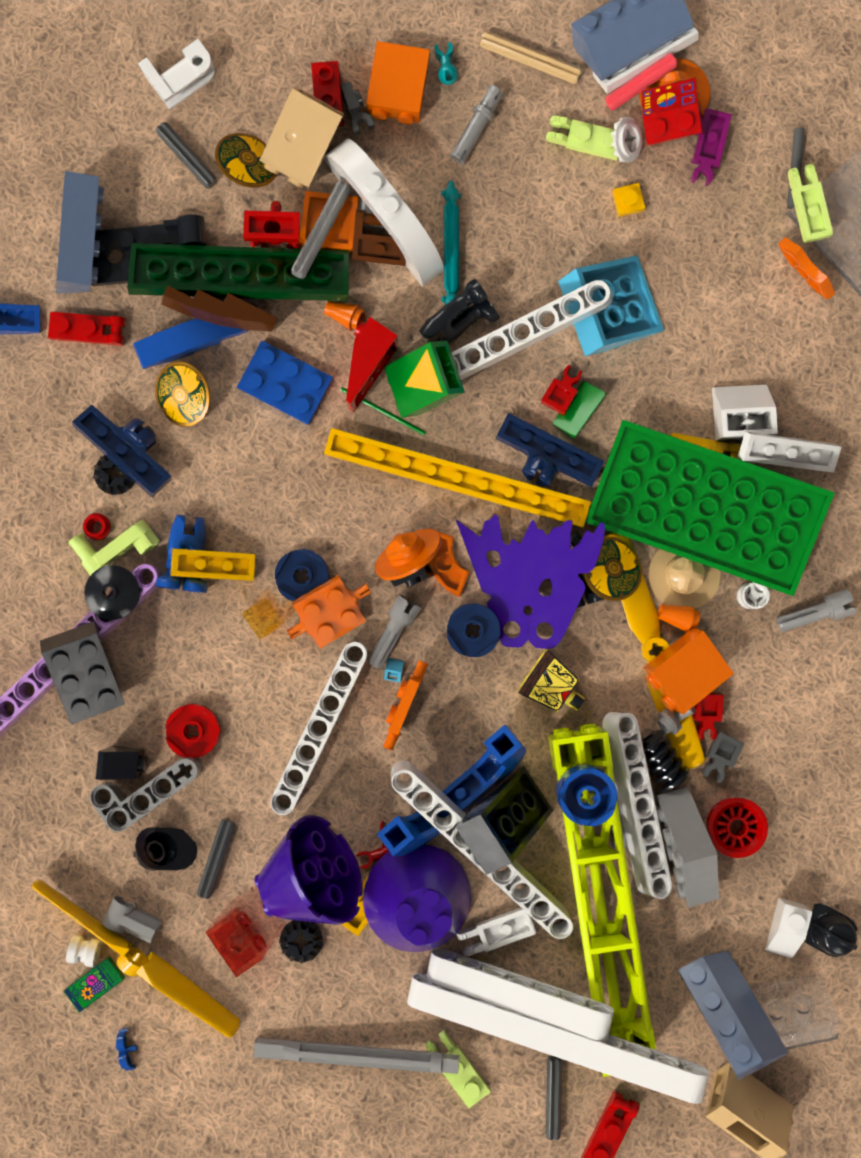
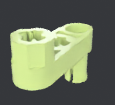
[68,520,161,576]

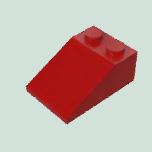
[346,317,399,412]

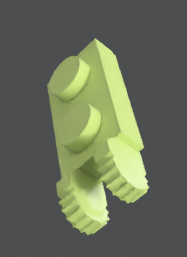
[546,115,618,161]
[788,164,833,243]
[425,1030,491,1108]

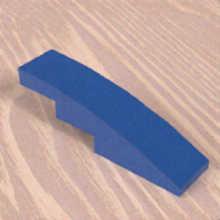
[0,304,40,335]
[133,318,248,369]

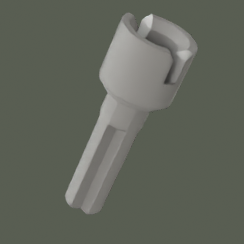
[777,589,857,632]
[368,594,422,668]

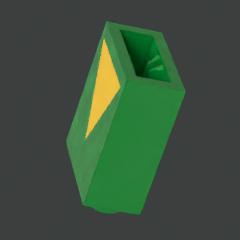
[384,341,465,418]

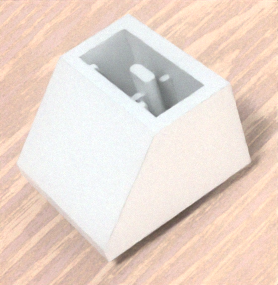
[712,384,778,441]

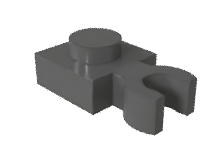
[702,731,744,783]

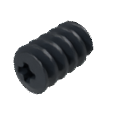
[642,730,689,792]

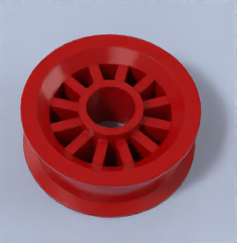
[707,798,768,858]

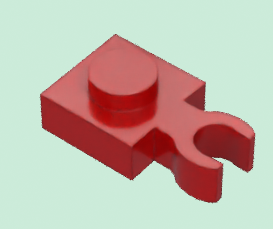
[541,365,582,416]
[693,692,724,740]

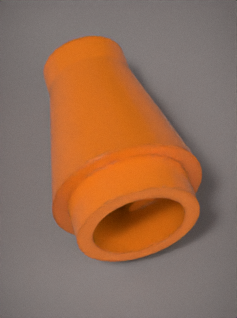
[324,301,366,331]
[657,603,700,633]

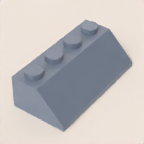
[571,0,694,81]
[55,171,104,294]
[678,951,789,1080]

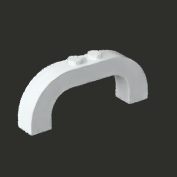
[324,139,444,287]

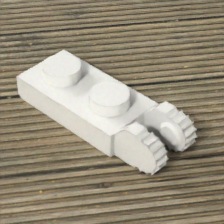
[456,907,537,957]

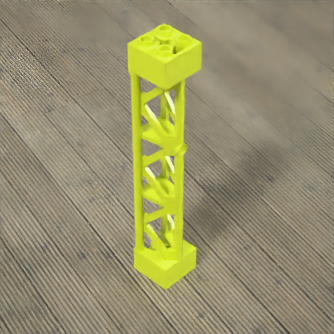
[547,723,656,1077]

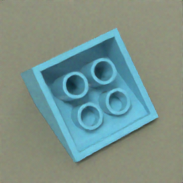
[558,255,664,357]

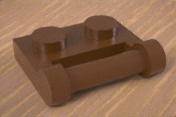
[352,209,406,266]

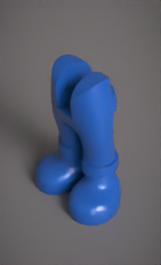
[156,514,208,593]

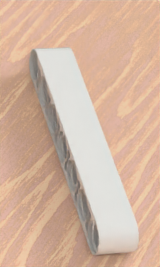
[452,280,613,380]
[270,641,368,815]
[602,712,672,899]
[426,948,614,1041]

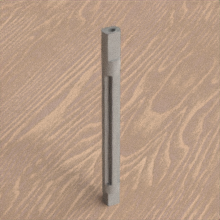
[254,1037,460,1074]

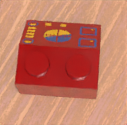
[642,77,704,146]

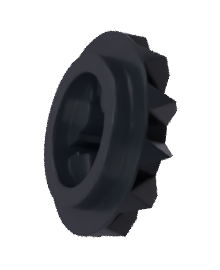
[93,455,135,495]
[279,920,323,964]

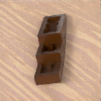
[162,286,278,332]

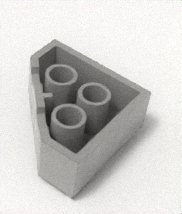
[656,787,719,908]

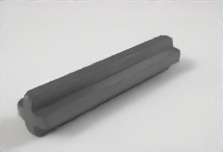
[156,122,217,189]
[197,819,235,899]
[545,1056,562,1140]

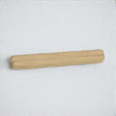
[480,31,581,84]

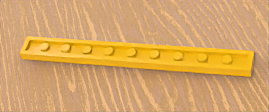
[324,428,591,528]

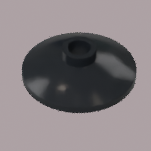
[84,565,140,620]

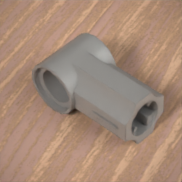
[102,896,162,943]

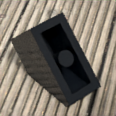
[95,746,148,780]

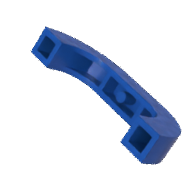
[377,724,526,857]

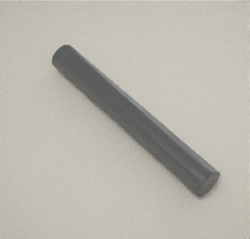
[787,127,805,209]

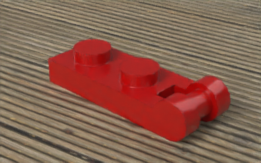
[48,311,126,346]
[581,1090,640,1158]

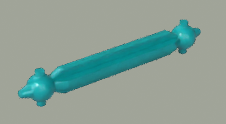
[441,181,462,305]

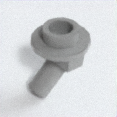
[657,707,696,735]

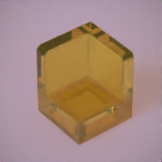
[241,598,285,640]

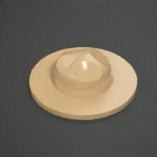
[648,549,721,609]

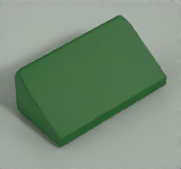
[552,380,607,439]

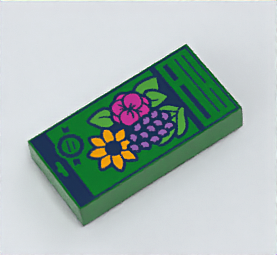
[64,956,125,1013]

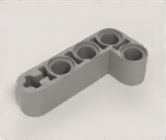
[90,757,202,832]

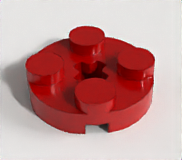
[165,703,221,758]

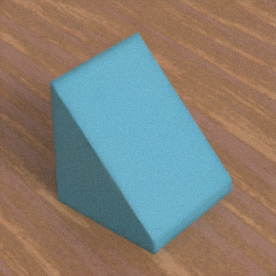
[384,658,404,682]

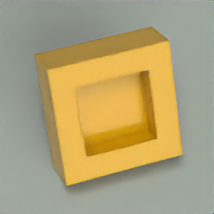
[612,183,645,217]

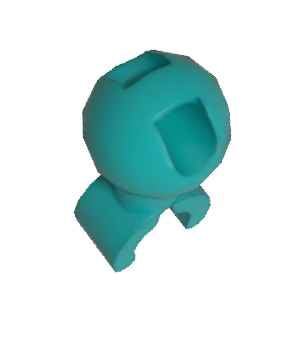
[435,42,459,85]

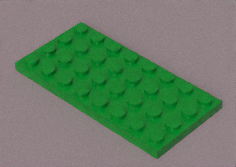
[585,419,835,597]

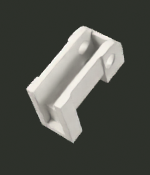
[138,39,215,110]

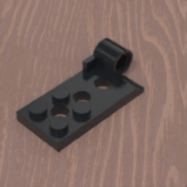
[91,214,207,286]

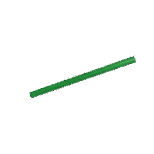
[340,387,426,436]

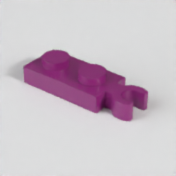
[691,108,732,186]

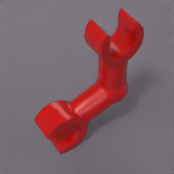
[356,820,389,869]

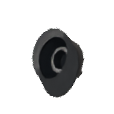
[133,827,198,871]
[804,903,858,957]

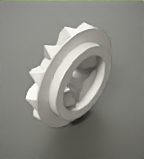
[611,117,642,162]

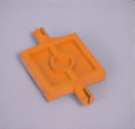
[286,575,371,649]
[383,660,429,751]

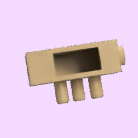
[259,86,344,188]
[705,1062,794,1158]

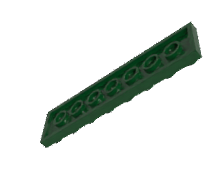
[127,243,349,301]

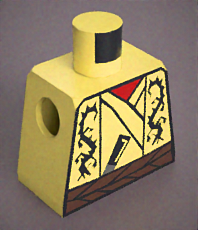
[517,649,585,712]

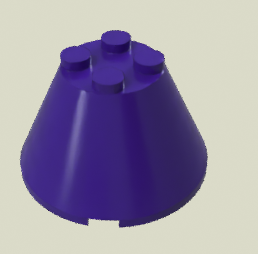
[254,815,363,925]
[363,844,471,952]

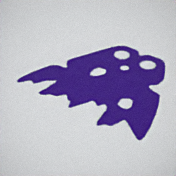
[456,514,605,649]

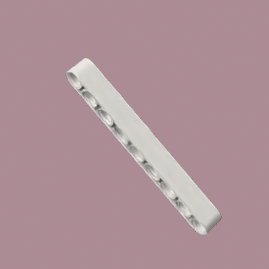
[391,760,573,939]

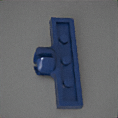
[72,405,172,498]
[495,413,604,487]

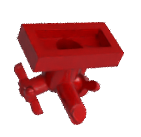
[243,201,300,249]

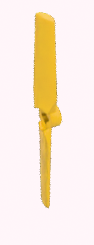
[606,533,705,769]
[32,880,240,1038]

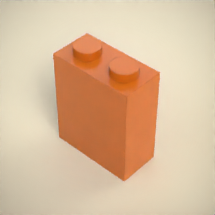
[366,41,430,125]
[643,628,734,715]

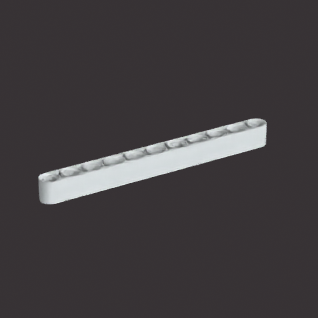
[407,973,709,1104]

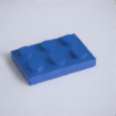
[237,340,333,426]

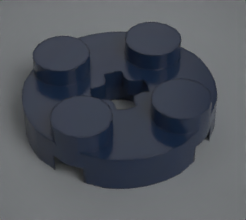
[275,549,329,601]
[447,603,501,657]

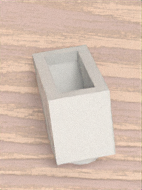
[765,898,812,958]

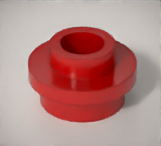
[83,513,111,540]

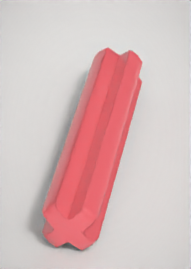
[605,53,677,111]

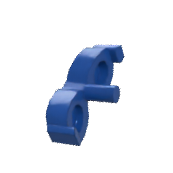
[116,1027,137,1071]

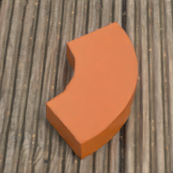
[778,237,836,300]
[429,528,469,597]

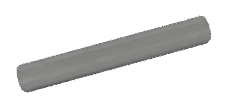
[291,181,350,279]

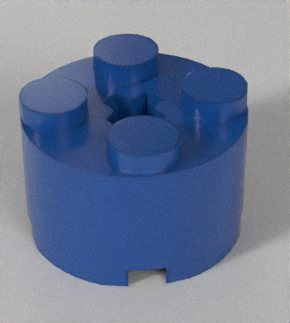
[556,764,617,826]

